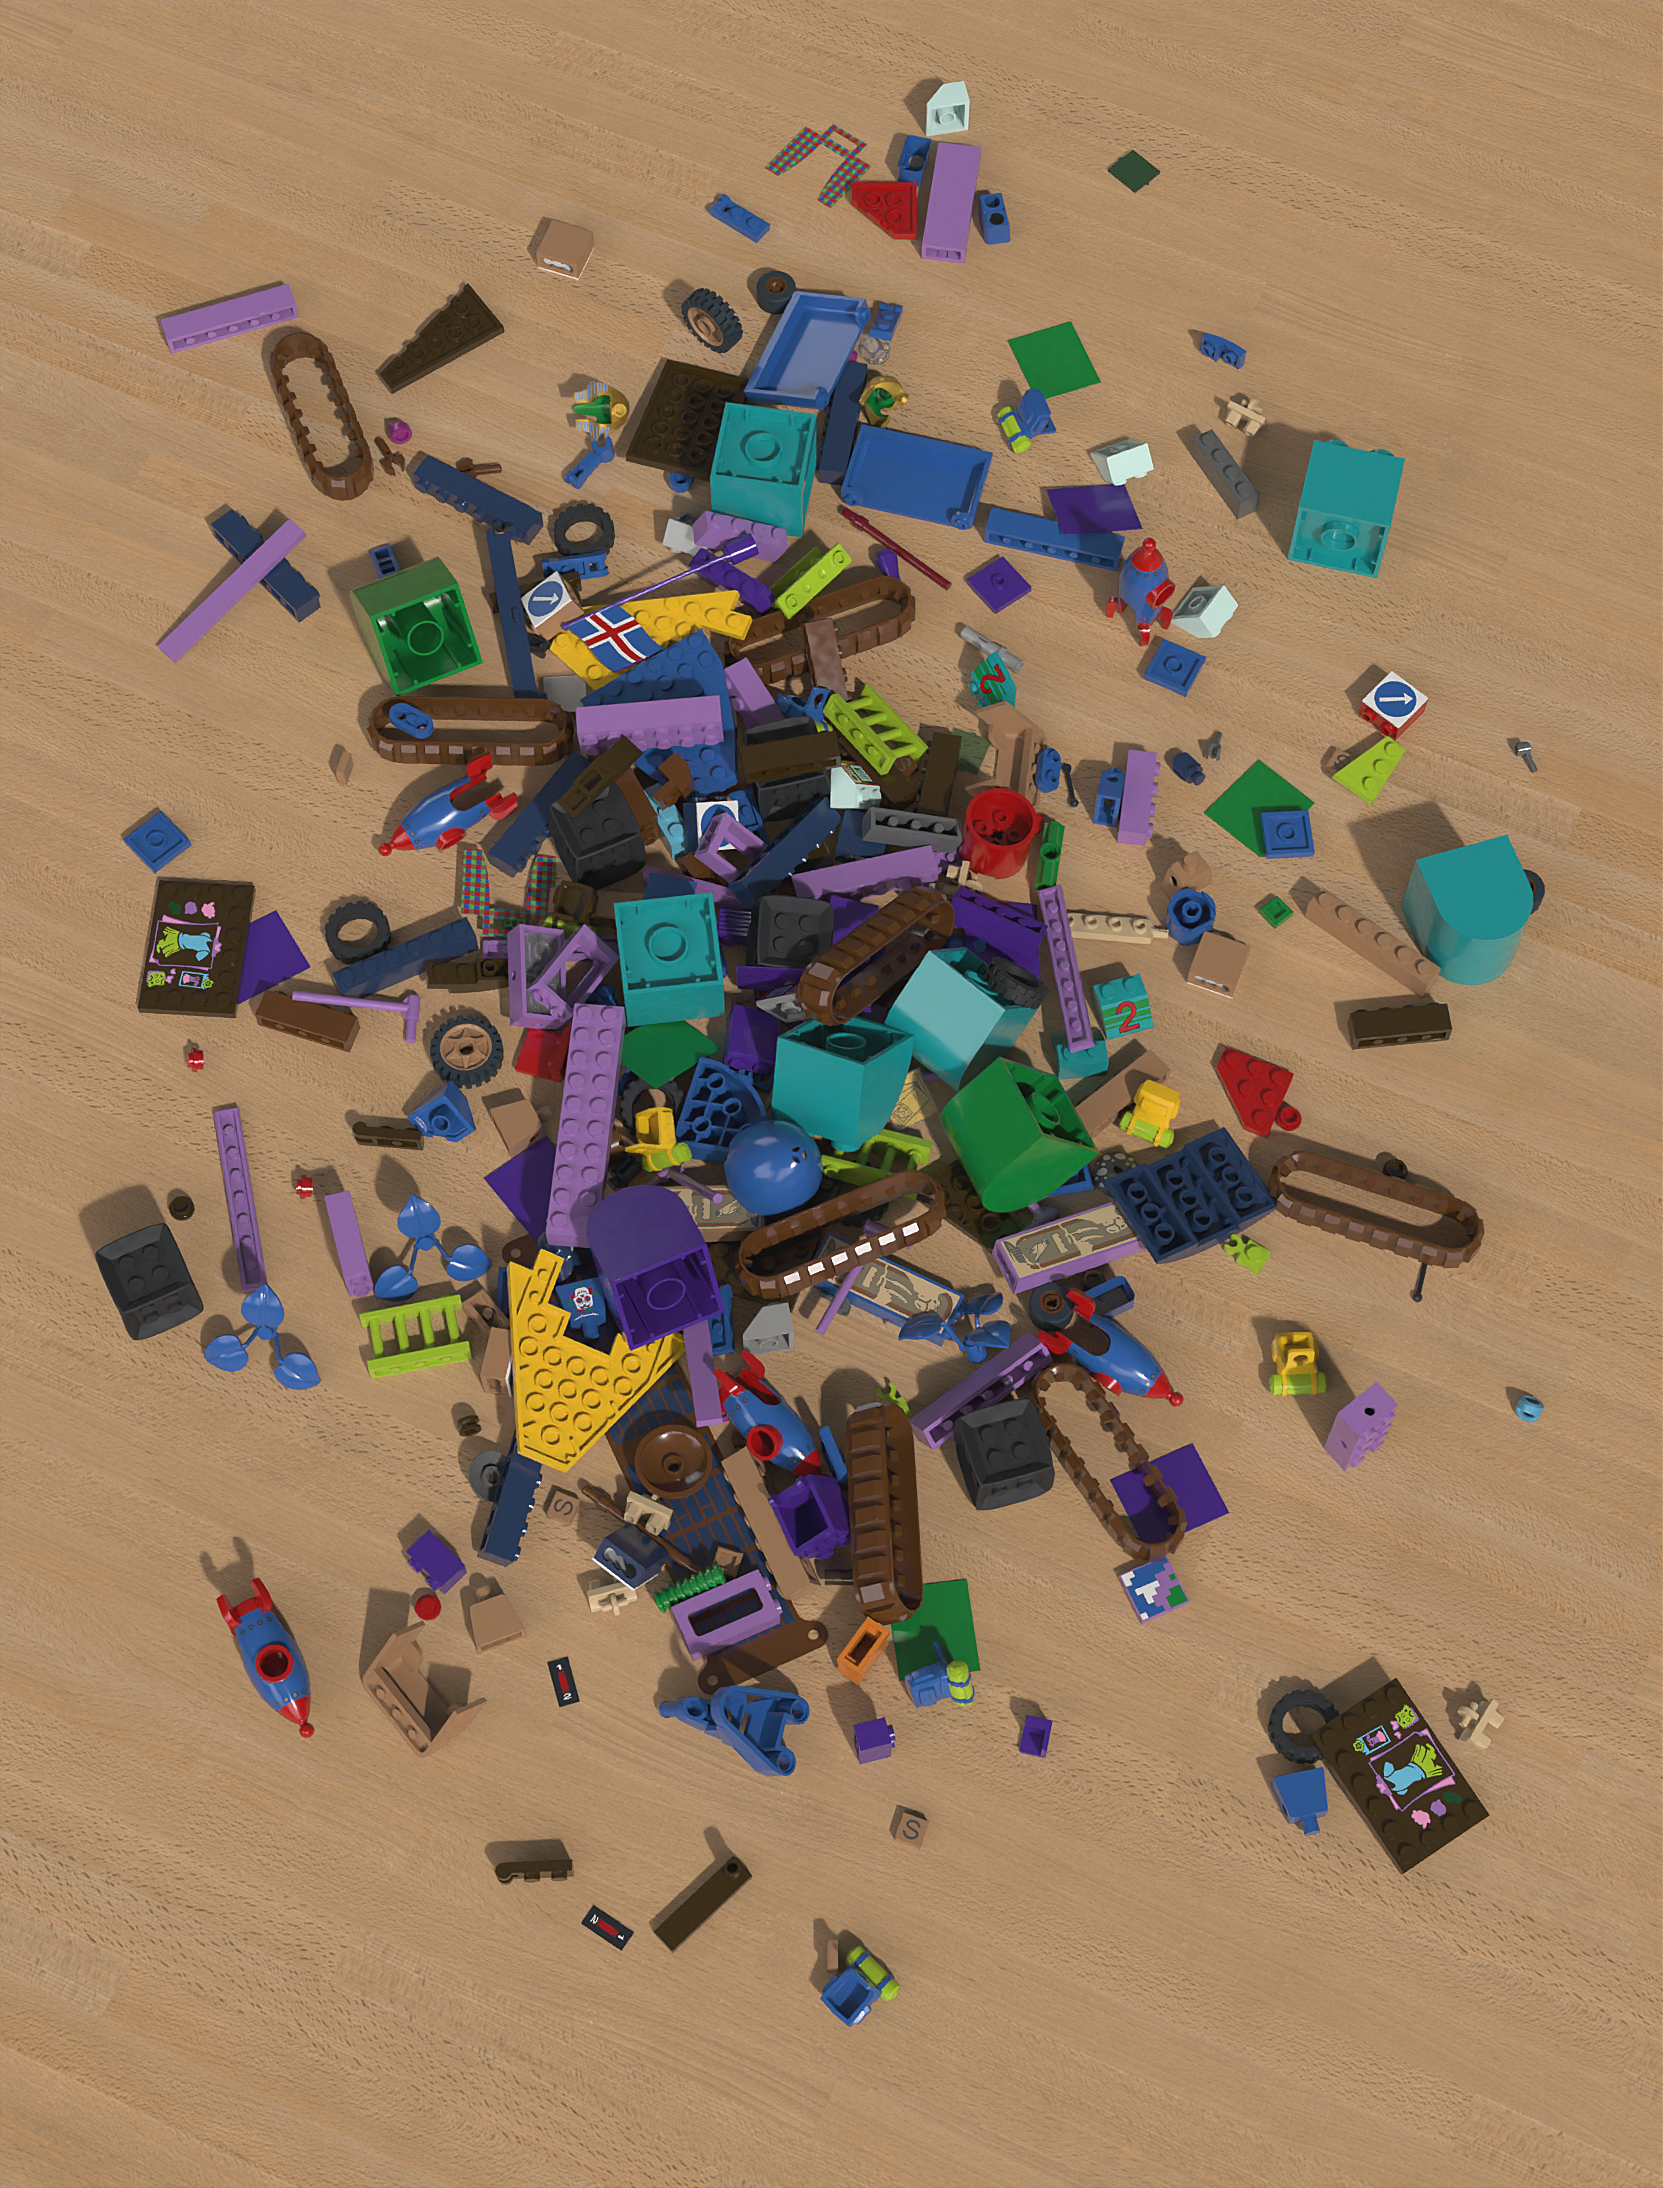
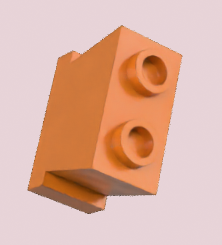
[837,1617,890,1685]

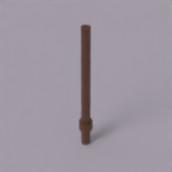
[581,1484,705,1575]

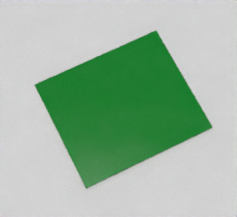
[1008,321,1101,399]
[1204,760,1315,857]
[621,1020,720,1089]
[891,1579,981,1681]

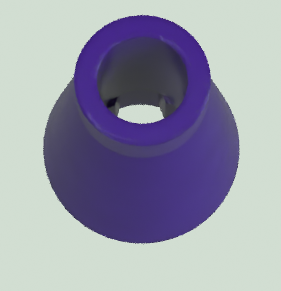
[875,549,901,581]

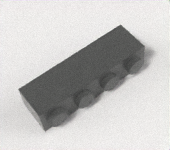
[1190,429,1260,520]
[862,807,962,853]

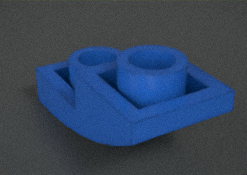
[1200,333,1246,370]

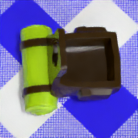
[543,880,599,940]

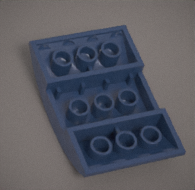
[1102,1127,1277,1264]

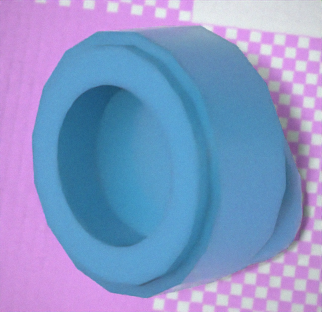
[1515,1395,1544,1422]

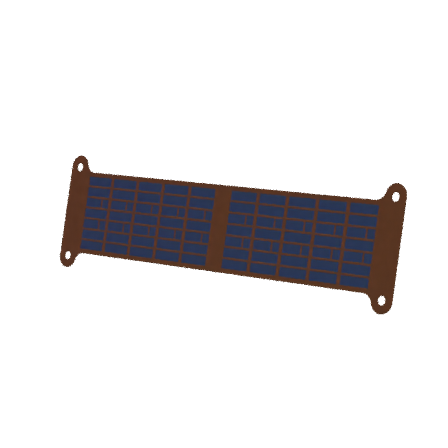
[502,1234,828,1695]

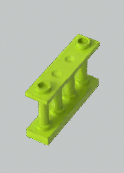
[757,543,852,619]
[822,684,928,775]
[822,1129,933,1200]
[359,1294,472,1379]

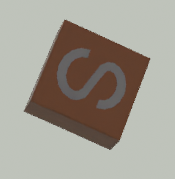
[894,755,919,778]

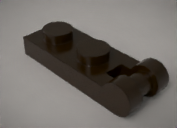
[352,1122,424,1151]
[495,1859,574,1885]

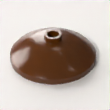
[635,1425,713,1499]

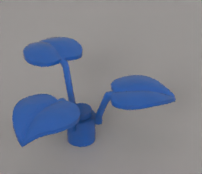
[375,1194,492,1302]
[204,1283,321,1390]
[898,1292,1011,1364]

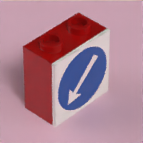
[1359,671,1428,741]

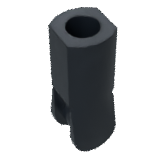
[527,633,552,659]

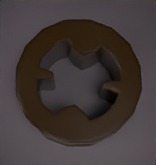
[456,1415,482,1437]

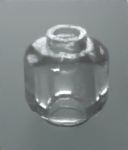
[858,333,891,365]

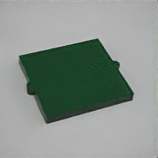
[1108,150,1160,193]
[953,728,991,775]

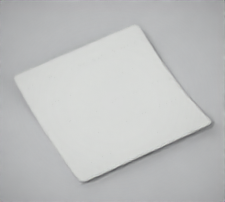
[543,675,586,712]

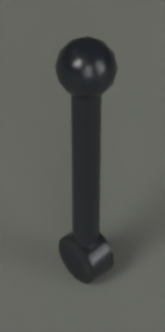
[1062,764,1079,807]
[1413,1263,1427,1302]

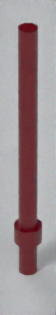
[841,507,952,591]

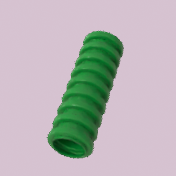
[653,1563,726,1613]

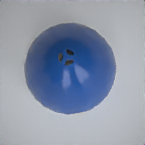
[724,1120,823,1220]

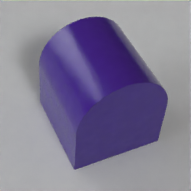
[586,1185,725,1351]

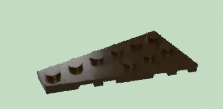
[379,283,505,394]
[916,1158,1025,1253]

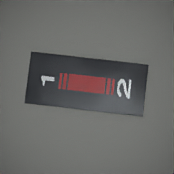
[547,1657,580,1707]
[581,1906,634,1951]

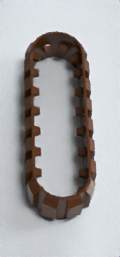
[269,332,374,501]
[724,576,916,686]
[367,696,574,766]
[797,886,955,1026]
[1267,1150,1485,1268]
[735,1170,947,1300]
[1028,1361,1187,1563]
[845,1400,923,1626]

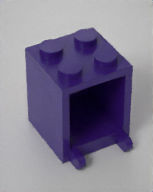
[768,1474,851,1560]

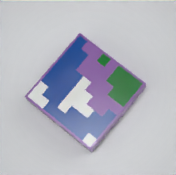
[1119,1555,1190,1624]

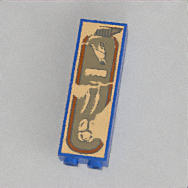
[813,1232,966,1347]

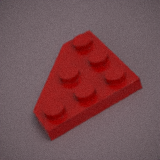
[852,182,917,240]
[1216,1047,1294,1139]

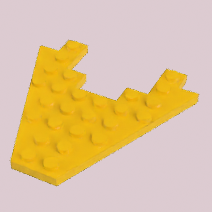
[550,590,753,691]
[507,1249,686,1473]

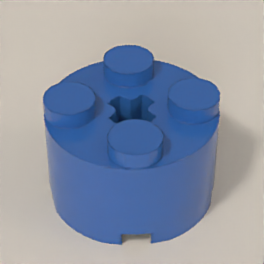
[1165,888,1216,946]

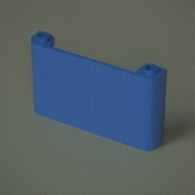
[744,291,871,410]
[841,424,993,530]

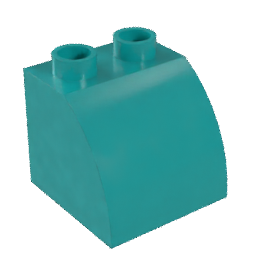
[770,1016,915,1152]

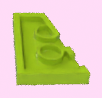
[1332,736,1406,805]

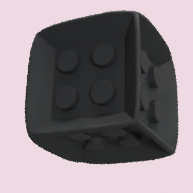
[743,716,831,821]
[547,783,646,890]
[746,895,834,969]
[95,1223,204,1340]
[954,1398,1055,1510]

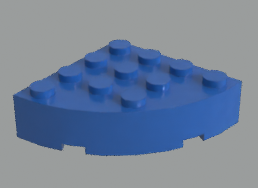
[675,1057,771,1164]

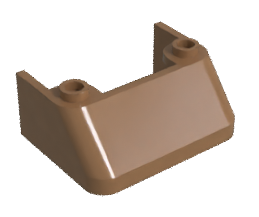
[965,700,1047,811]
[363,1620,487,1758]

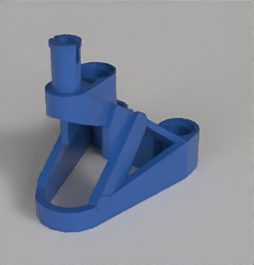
[659,1685,810,1776]

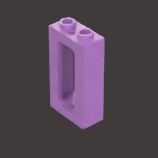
[694,813,777,895]
[527,924,620,1023]
[324,1190,375,1297]
[671,1569,783,1661]

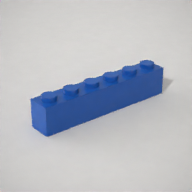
[984,508,1125,572]

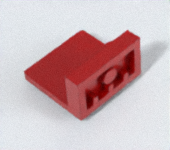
[515,1026,572,1084]

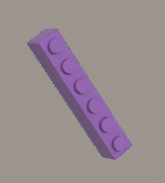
[160,284,299,354]
[791,845,938,902]
[909,1333,1053,1450]

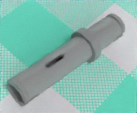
[960,625,1024,674]

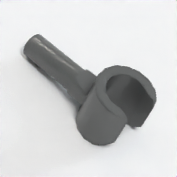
[1206,732,1222,761]
[1514,742,1538,773]
[819,1290,851,1316]

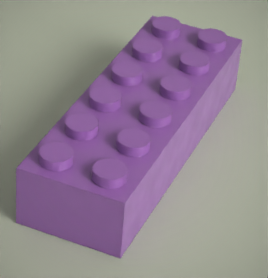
[576,695,724,755]

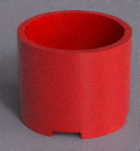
[958,788,1038,879]

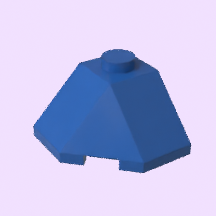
[407,1080,476,1142]

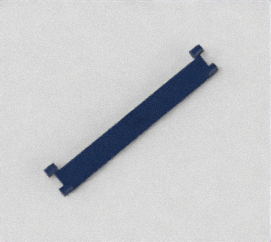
[486,526,548,700]

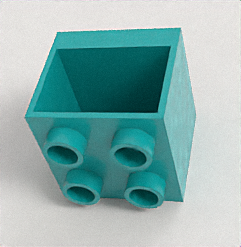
[710,402,817,538]
[1287,439,1405,578]
[614,892,725,1027]

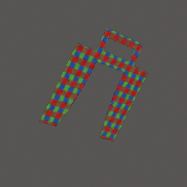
[765,124,871,208]
[461,848,556,937]

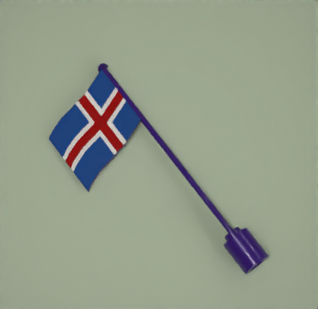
[561,533,759,673]

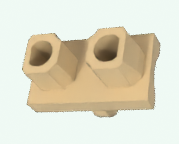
[1225,397,1267,438]
[943,861,983,903]
[624,1491,673,1535]
[587,1577,638,1617]
[1457,1699,1505,1750]

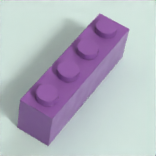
[692,511,788,562]
[724,658,785,729]
[1117,749,1160,846]

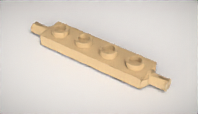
[1038,912,1168,944]

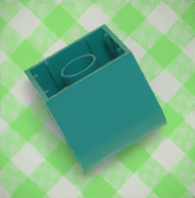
[1401,834,1533,985]
[884,947,1038,1092]

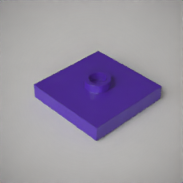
[967,556,1031,614]

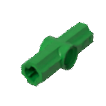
[1035,821,1065,890]

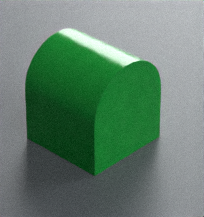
[349,556,483,697]
[940,1057,1099,1212]

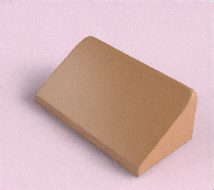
[462,1289,510,1340]

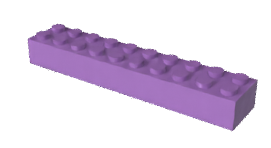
[546,1003,626,1248]

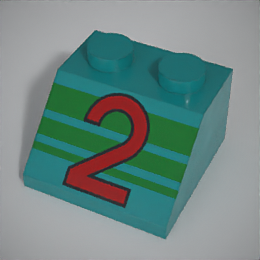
[968,651,1017,709]
[1091,973,1153,1041]
[1051,1029,1109,1080]

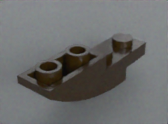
[557,736,643,820]
[425,958,509,994]

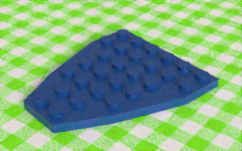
[580,629,738,803]

